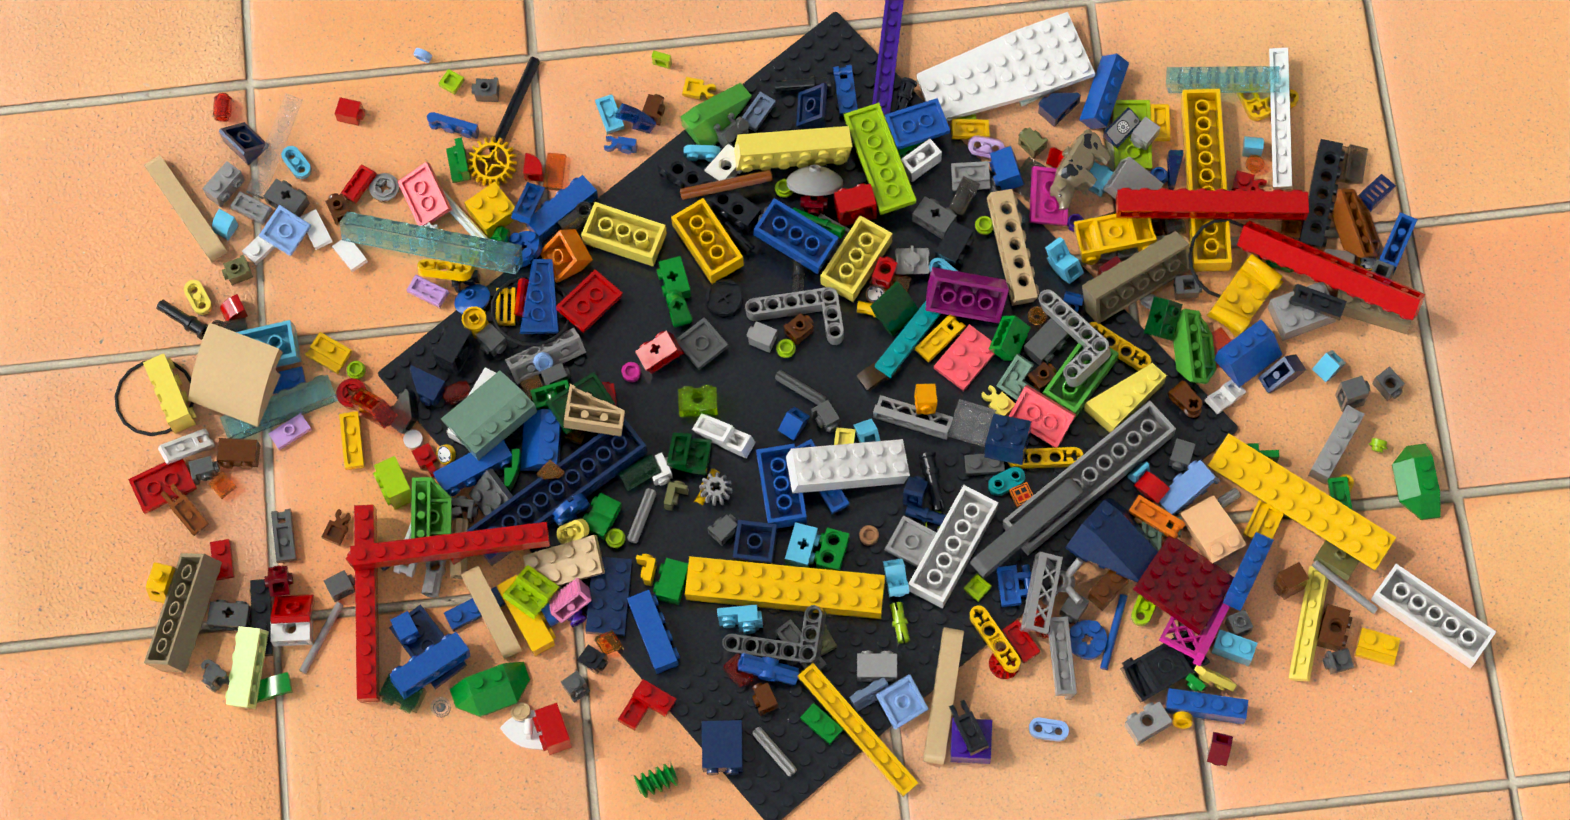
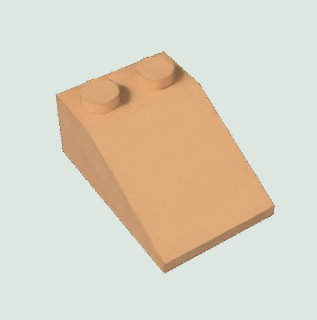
[1180,495,1246,563]

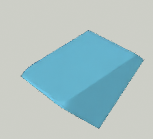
[1127,462,1150,484]

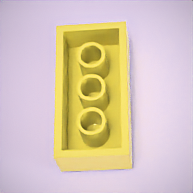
[581,202,667,266]
[820,216,892,302]

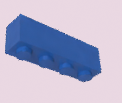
[1079,53,1129,129]
[526,175,598,242]
[433,440,512,497]
[1223,532,1274,611]
[627,590,680,674]
[390,632,470,699]
[1165,688,1248,725]

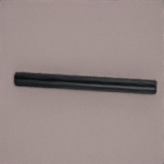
[489,56,540,152]

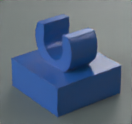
[1063,291,1084,312]

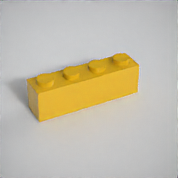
[496,575,556,656]

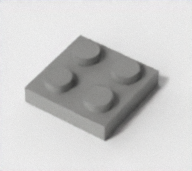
[885,516,937,567]

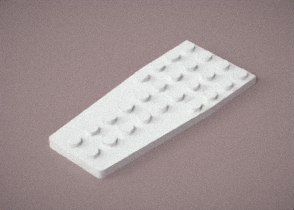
[917,12,1095,121]

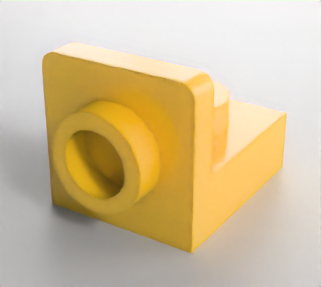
[636,554,657,586]

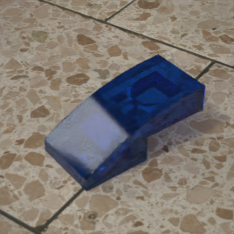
[616,103,656,134]

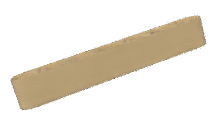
[144,155,228,263]
[923,627,964,765]

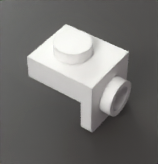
[652,452,673,486]

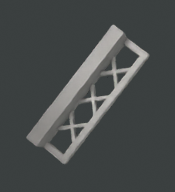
[505,328,586,384]
[873,395,954,440]
[1020,552,1063,634]
[1048,617,1077,700]

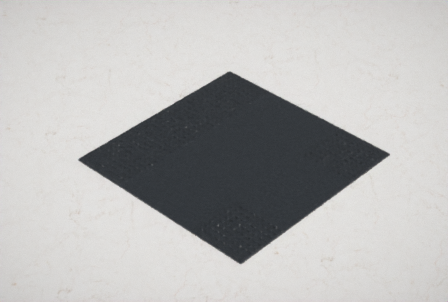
[378,12,1238,820]

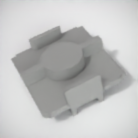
[895,246,930,274]

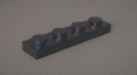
[250,579,273,656]

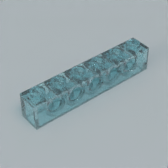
[1166,66,1281,93]

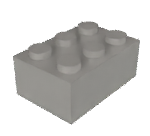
[1268,282,1336,341]

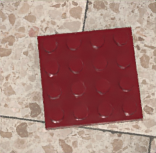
[1133,536,1234,635]

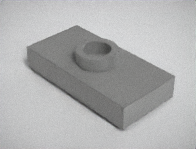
[230,192,272,225]

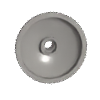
[787,165,843,196]

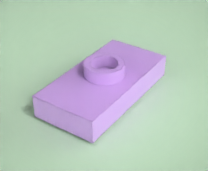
[407,275,449,308]
[268,413,312,450]

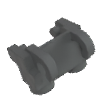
[714,113,749,148]
[201,659,230,693]

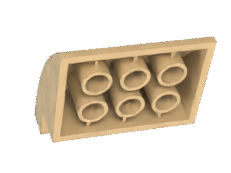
[188,323,283,427]

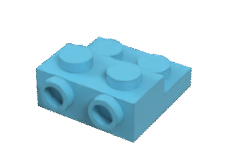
[717,605,763,634]

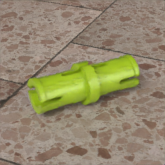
[890,602,910,643]

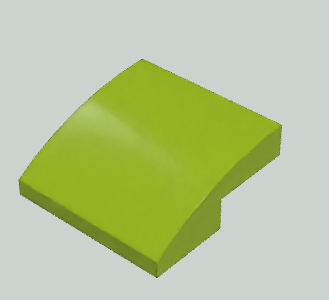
[503,565,559,620]

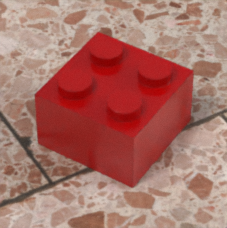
[834,183,877,226]
[532,703,572,756]

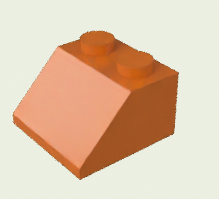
[540,229,593,283]

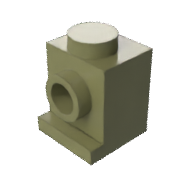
[1018,127,1048,159]
[222,254,253,285]

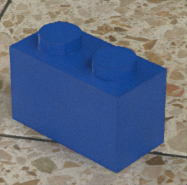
[989,146,1024,191]

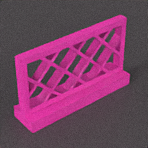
[1159,600,1230,666]

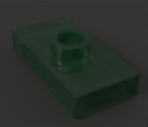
[618,454,661,491]

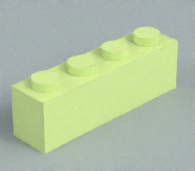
[225,626,269,709]

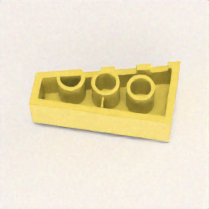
[143,353,197,434]
[1084,363,1167,433]

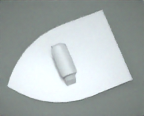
[500,710,561,750]

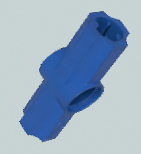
[738,653,799,685]

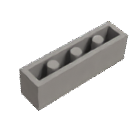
[1308,405,1365,485]

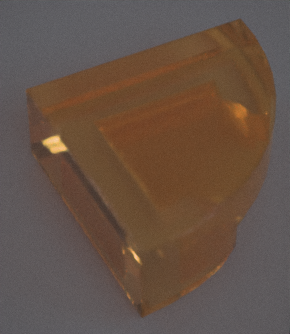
[537,459,565,479]

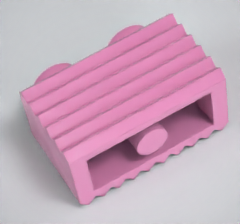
[549,578,592,623]

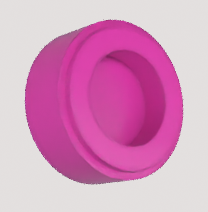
[622,362,641,382]

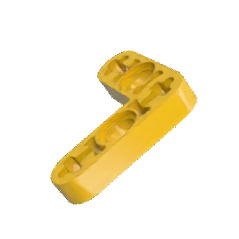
[1232,71,1299,121]
[417,241,482,281]

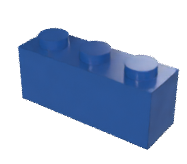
[1379,212,1418,275]

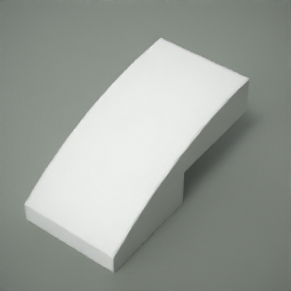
[300,209,333,250]
[332,236,368,272]
[1204,380,1246,414]

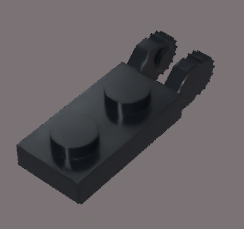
[949,700,989,756]

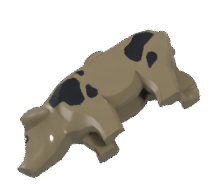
[1050,129,1111,210]

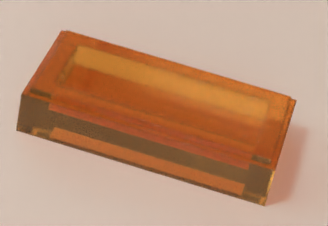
[543,153,567,191]

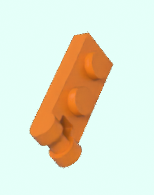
[1128,495,1186,539]

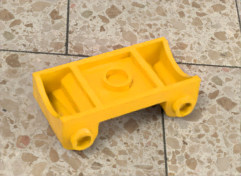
[1074,214,1157,265]
[1206,254,1283,337]

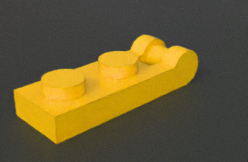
[915,315,966,363]

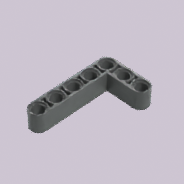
[723,605,826,664]

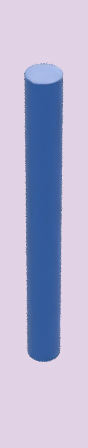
[1100,594,1128,670]

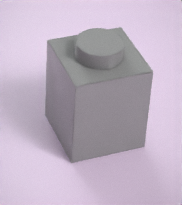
[1131,117,1160,151]
[747,321,778,353]

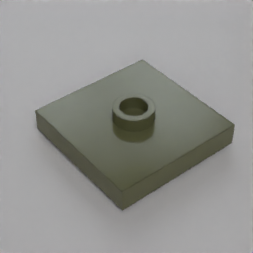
[1313,540,1360,581]

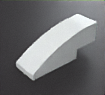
[692,413,756,458]

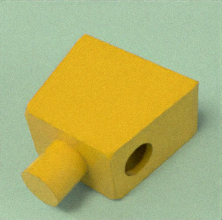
[146,562,176,604]

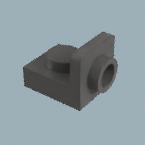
[1323,648,1354,675]

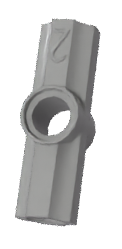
[421,559,447,598]

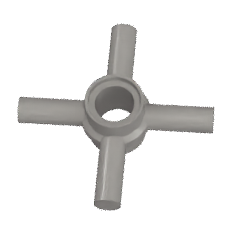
[1042,557,1084,605]

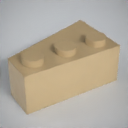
[564,384,625,436]

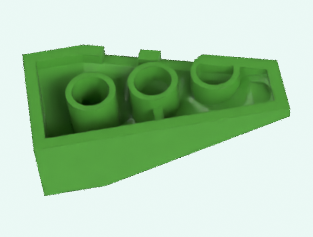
[681,82,752,146]

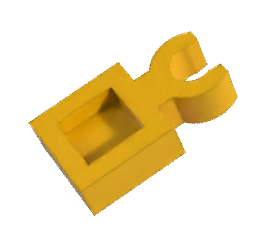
[682,77,716,100]

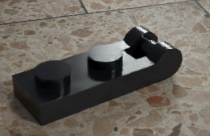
[1289,284,1347,321]

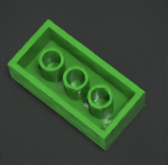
[1043,335,1118,419]

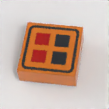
[1009,482,1033,508]

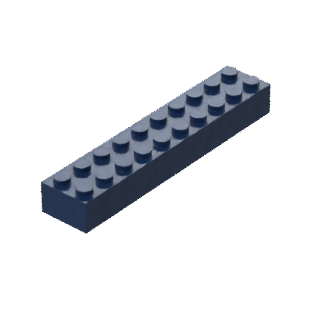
[466,418,648,566]

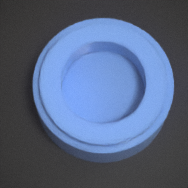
[413,48,432,63]
[533,352,553,372]

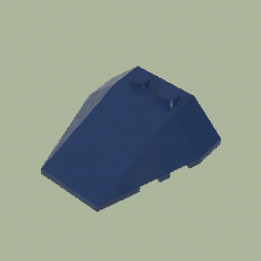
[1066,498,1158,582]

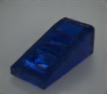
[1167,150,1184,190]
[1358,174,1396,212]

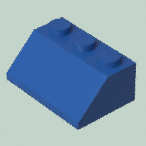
[1214,319,1282,388]
[520,409,562,471]

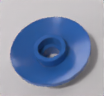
[454,284,490,314]

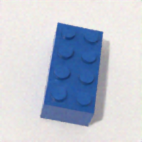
[754,198,839,274]
[756,444,807,528]

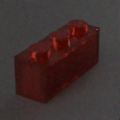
[348,387,398,429]

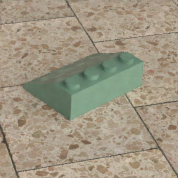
[441,371,537,461]

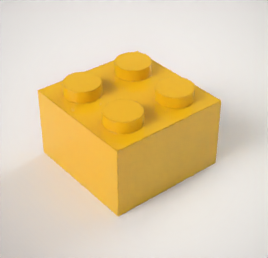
[464,181,515,238]

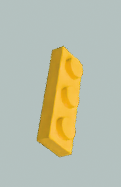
[339,411,365,470]

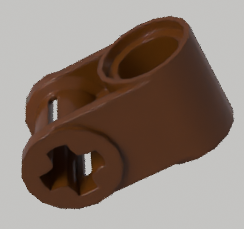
[1167,380,1202,418]

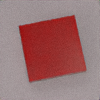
[270,594,315,624]

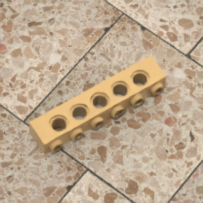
[987,189,1039,306]

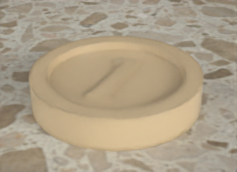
[511,702,531,721]

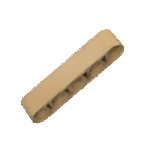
[461,566,522,660]

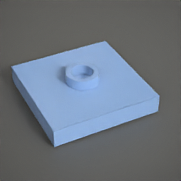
[259,205,311,257]
[875,674,929,729]

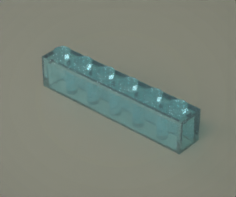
[220,375,338,439]

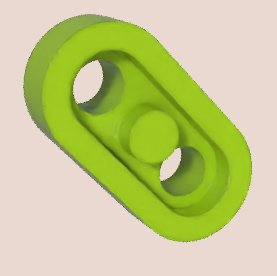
[1131,594,1156,626]

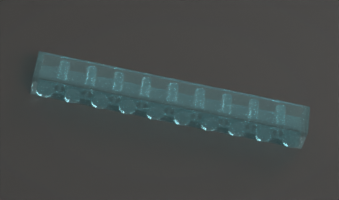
[339,212,523,274]

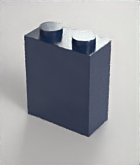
[702,720,743,775]

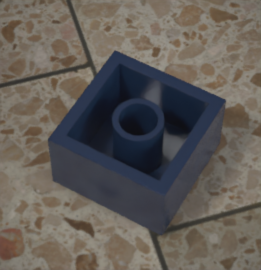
[984,414,1032,465]
[733,520,777,564]

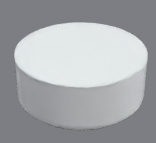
[403,430,423,450]

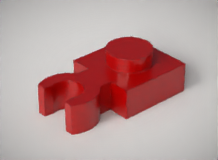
[1232,170,1267,191]

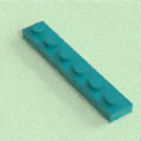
[875,301,942,378]

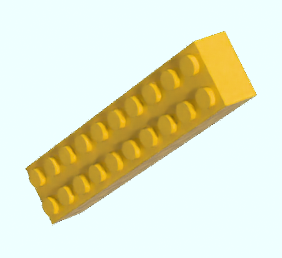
[1181,89,1232,272]
[685,556,885,619]

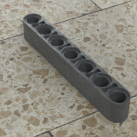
[970,478,1085,578]

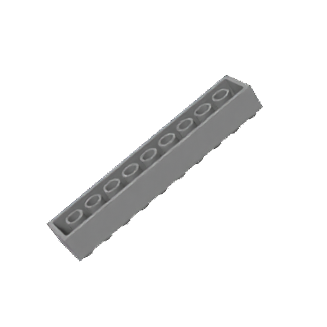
[1002,401,1176,555]

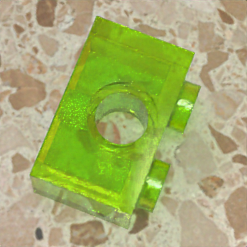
[678,385,718,417]

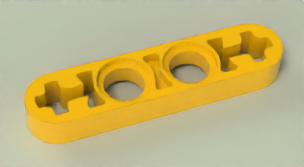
[1089,322,1151,371]
[1008,447,1083,469]
[970,606,1020,673]

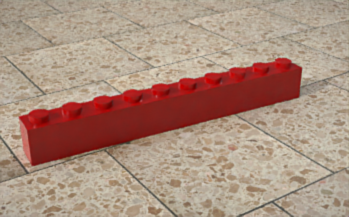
[1116,188,1309,220]
[1237,220,1426,320]
[354,504,380,703]
[350,522,550,571]

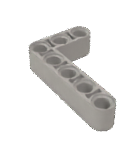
[745,287,844,345]
[1039,290,1111,387]

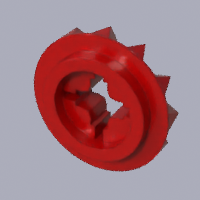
[336,378,367,408]
[989,648,1020,679]

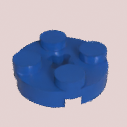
[506,231,542,267]
[552,493,590,526]
[1070,620,1107,660]

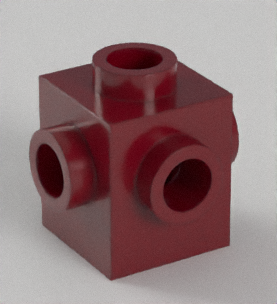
[801,195,828,216]
[264,565,294,597]

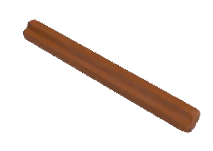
[680,170,772,200]

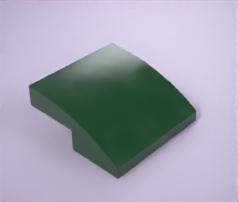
[870,281,919,336]
[667,433,712,475]

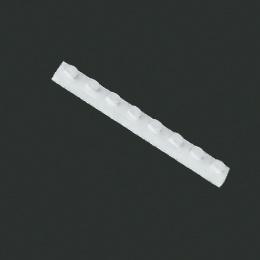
[1269,47,1293,190]

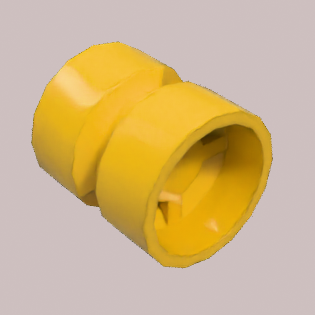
[462,306,489,339]

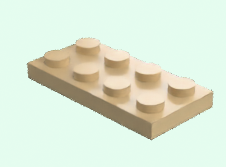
[523,535,605,586]

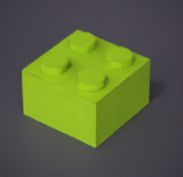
[373,456,412,510]

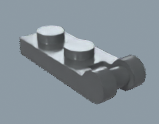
[271,508,297,563]

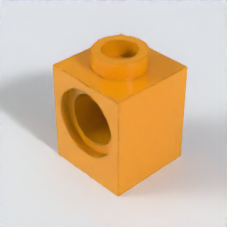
[914,384,937,415]

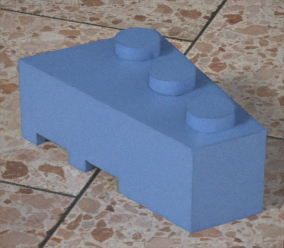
[1160,460,1221,516]

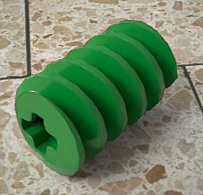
[634,761,678,798]

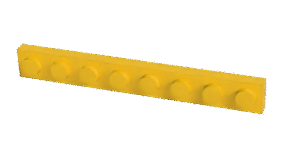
[797,663,918,797]

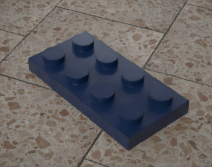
[585,557,633,636]
[389,604,467,689]

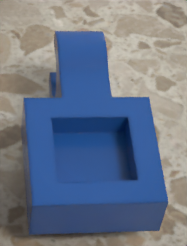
[604,136,638,154]

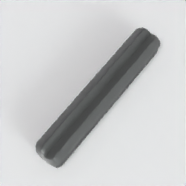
[775,370,826,405]

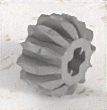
[699,472,732,506]

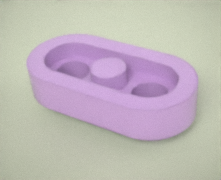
[968,135,1005,158]

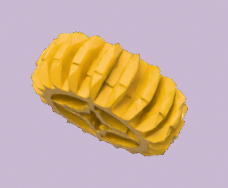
[467,137,518,186]

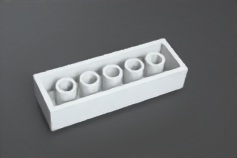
[786,439,910,493]
[908,485,998,609]
[1371,564,1496,669]

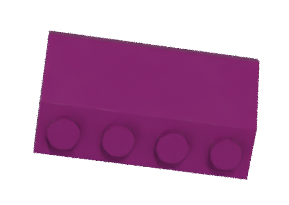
[925,267,1009,323]

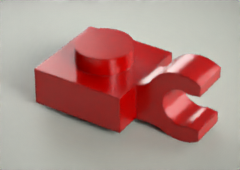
[411,443,438,478]

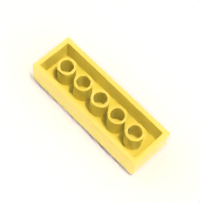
[734,126,852,172]

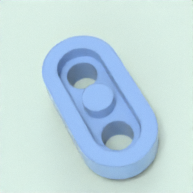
[1029,717,1069,742]

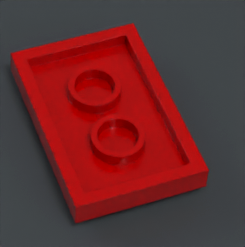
[556,270,623,333]
[128,459,197,514]

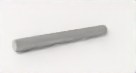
[1312,560,1378,614]
[299,602,343,674]

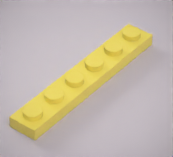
[1289,566,1329,682]

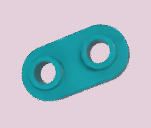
[988,467,1025,496]

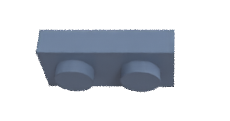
[742,92,776,132]
[850,677,888,712]

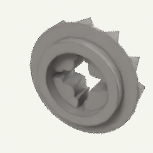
[369,173,399,202]

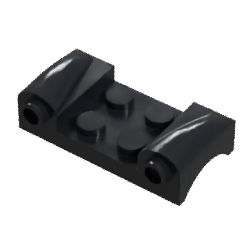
[1120,630,1210,703]

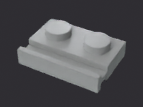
[951,161,990,191]

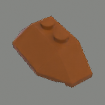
[1332,189,1380,258]

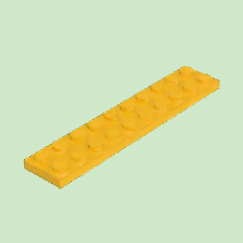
[1208,433,1396,571]

